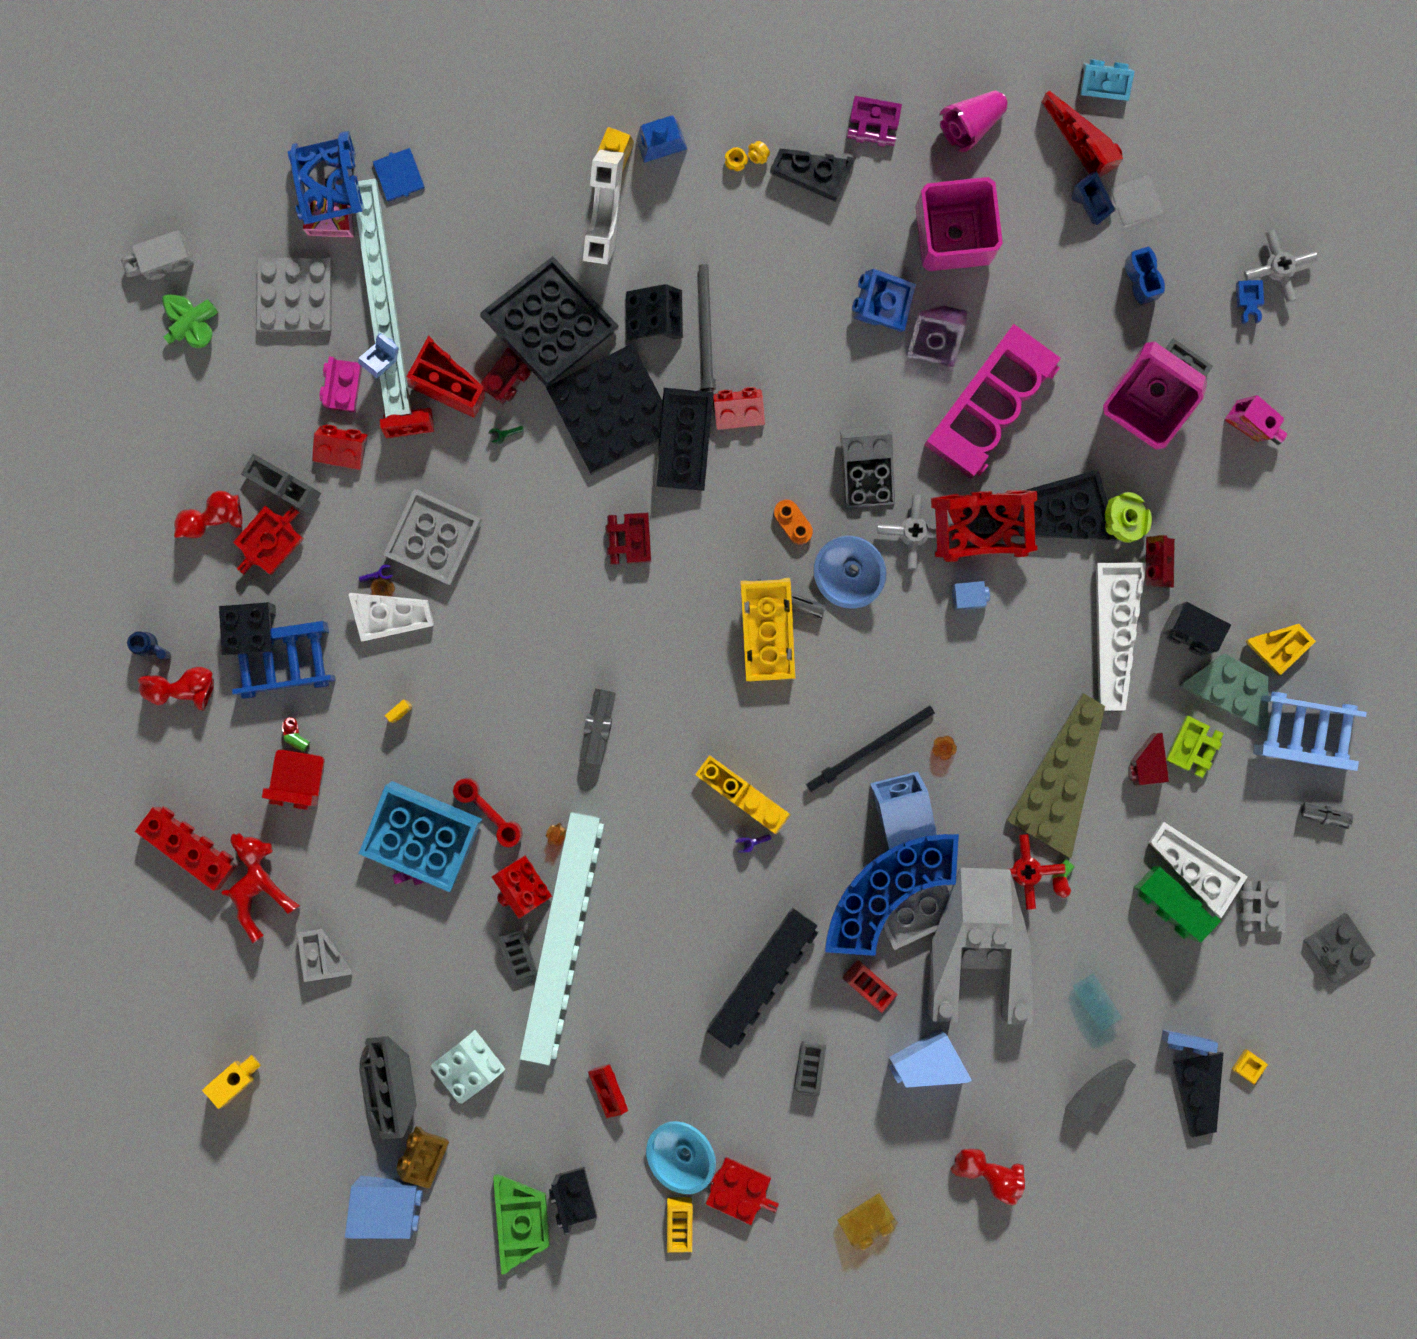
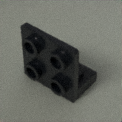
[626,284,683,340]
[219,602,276,656]
[549,1167,597,1235]

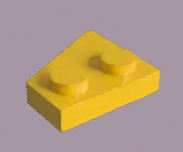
[1245,624,1316,676]

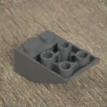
[840,425,895,508]

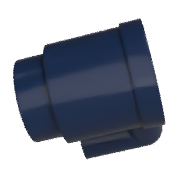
[127,631,171,660]

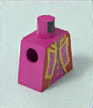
[1224,395,1287,445]

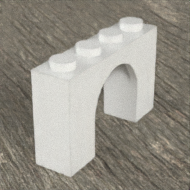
[583,149,624,264]

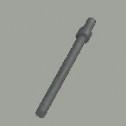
[699,264,716,409]

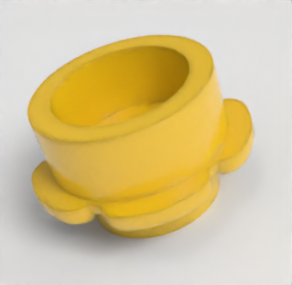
[748,141,770,164]
[725,147,748,171]

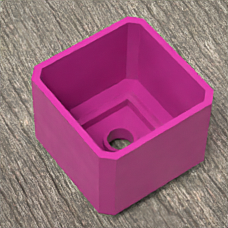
[915,177,1003,271]
[1103,341,1207,449]

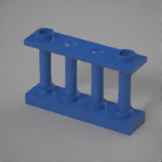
[232,621,336,699]

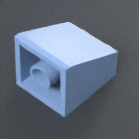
[888,1029,972,1088]

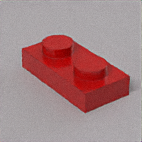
[588,1064,629,1118]

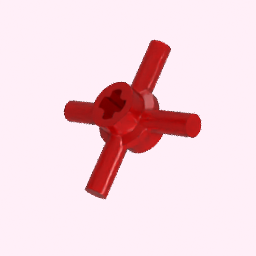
[1008,834,1066,910]

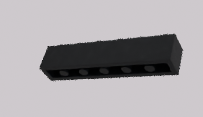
[706,907,818,1049]

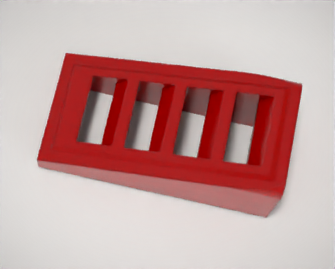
[842,960,898,1013]

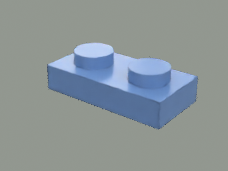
[1161,1030,1218,1056]

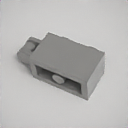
[121,230,194,280]

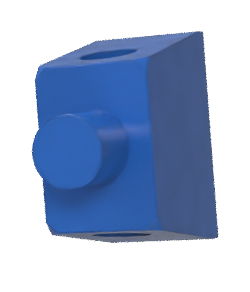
[636,116,687,163]

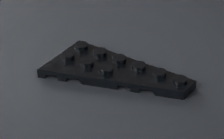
[960,470,1119,541]

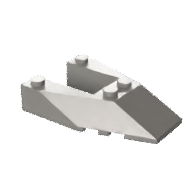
[928,867,1034,1025]

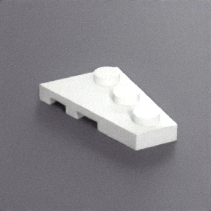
[349,593,434,642]

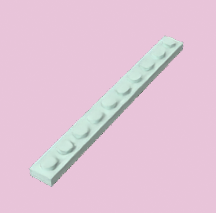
[356,179,411,417]

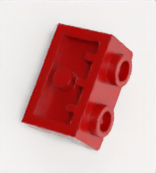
[380,408,435,439]

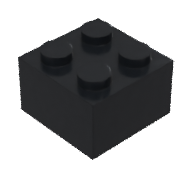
[1161,602,1231,656]

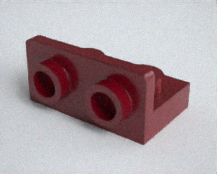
[480,348,532,405]
[1145,535,1175,588]

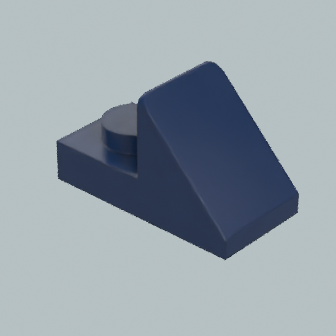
[1072,171,1115,225]

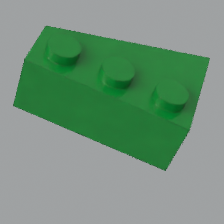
[1134,866,1221,943]

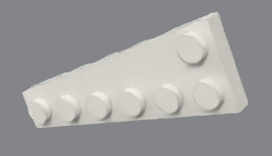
[1096,563,1146,711]

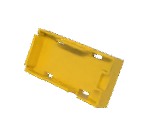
[740,578,795,681]

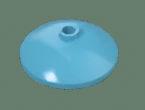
[646,1121,716,1194]

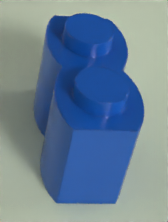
[1125,246,1165,305]

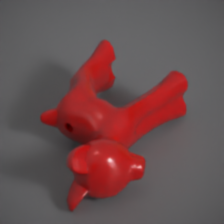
[221,833,300,944]

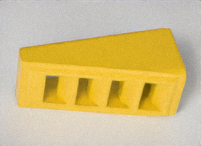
[667,1197,693,1253]

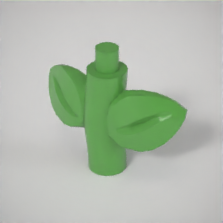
[162,295,219,348]

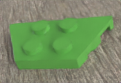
[493,1174,550,1274]

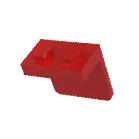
[262,750,325,810]

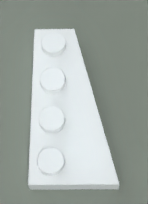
[1149,822,1248,918]

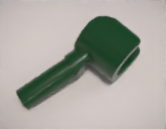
[488,426,524,444]

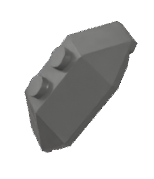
[359,1036,417,1139]

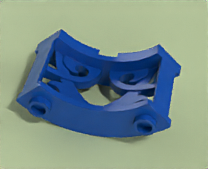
[288,131,365,225]

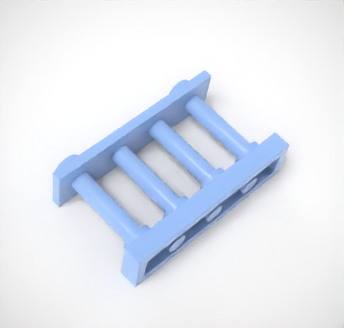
[1253,692,1367,771]

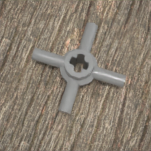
[1244,230,1318,303]
[877,495,952,569]

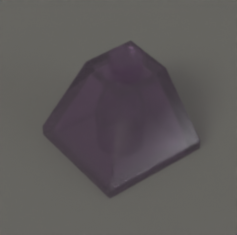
[906,305,967,367]

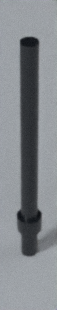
[805,705,935,792]

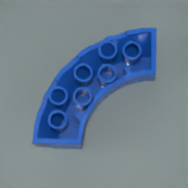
[825,834,959,956]

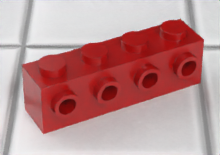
[134,806,238,891]

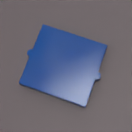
[372,148,425,202]

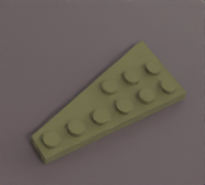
[1006,693,1105,858]

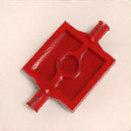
[233,506,304,575]
[705,1156,779,1225]

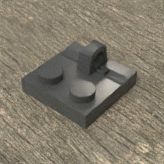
[1304,913,1376,983]

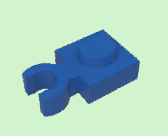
[1236,280,1264,324]

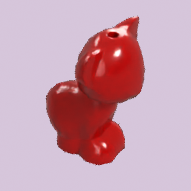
[174,491,243,538]
[138,667,214,711]
[950,1149,1025,1205]

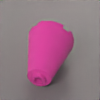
[939,90,1008,152]

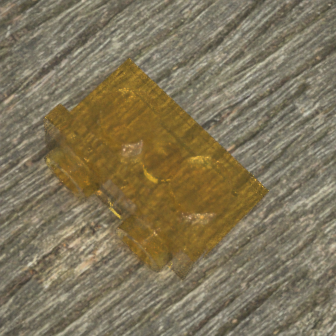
[837,1193,898,1250]

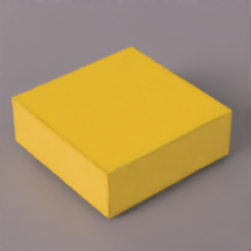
[384,699,413,723]
[1232,1049,1268,1085]

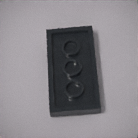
[655,388,713,491]

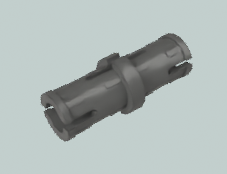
[1299,802,1353,829]

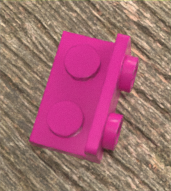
[319,356,362,413]

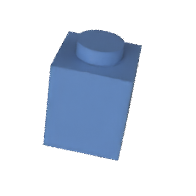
[952,581,990,611]

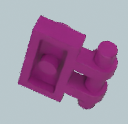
[847,95,902,147]

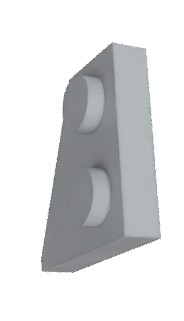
[297,928,352,982]

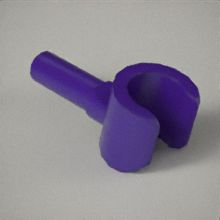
[359,565,393,583]
[735,834,771,853]

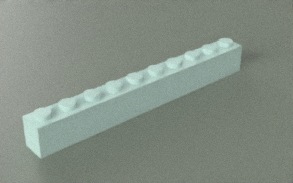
[520,812,604,1065]

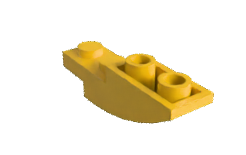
[695,755,791,835]

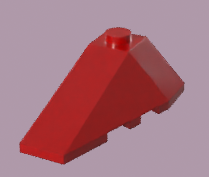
[1042,91,1123,177]

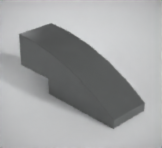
[241,454,322,514]
[1066,1058,1136,1123]

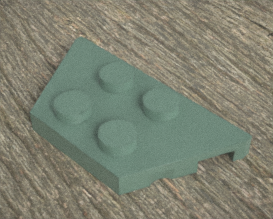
[1180,654,1268,731]

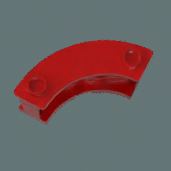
[931,490,1038,562]

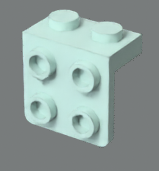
[431,1030,505,1104]

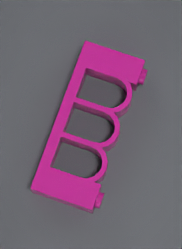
[924,324,1061,479]

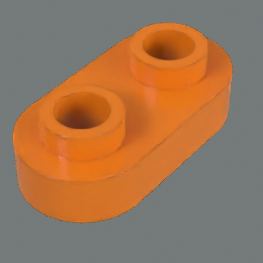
[774,499,813,545]

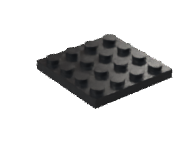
[480,256,619,387]
[546,343,662,475]

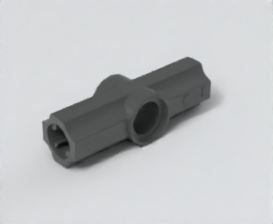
[580,688,616,765]

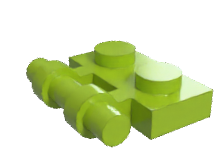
[1166,716,1224,778]

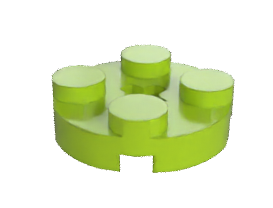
[1105,492,1152,542]

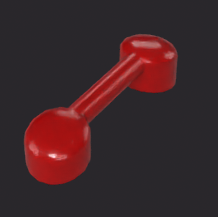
[453,778,523,848]

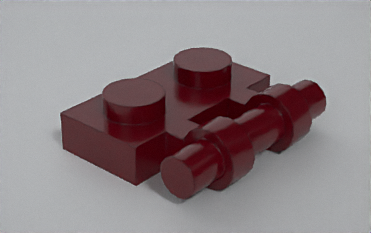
[605,512,652,565]

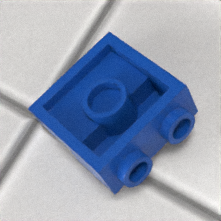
[852,269,916,332]

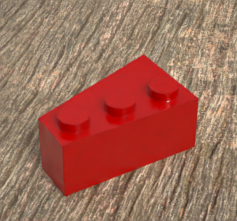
[406,335,485,418]

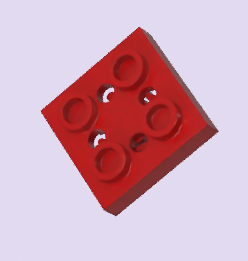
[492,855,552,919]

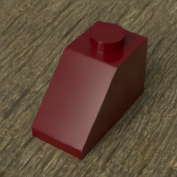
[1128,733,1169,785]

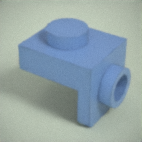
[358,333,399,378]

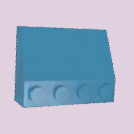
[358,781,483,892]

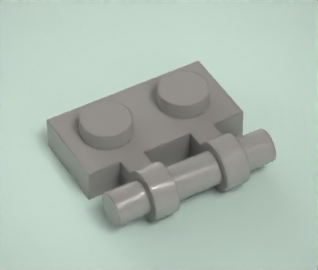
[1240,881,1286,932]

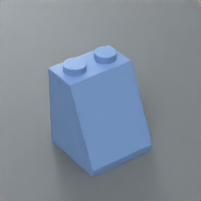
[870,771,937,850]
[345,1175,423,1239]

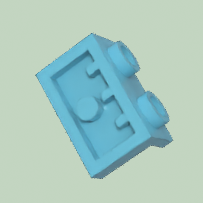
[1080,59,1135,101]

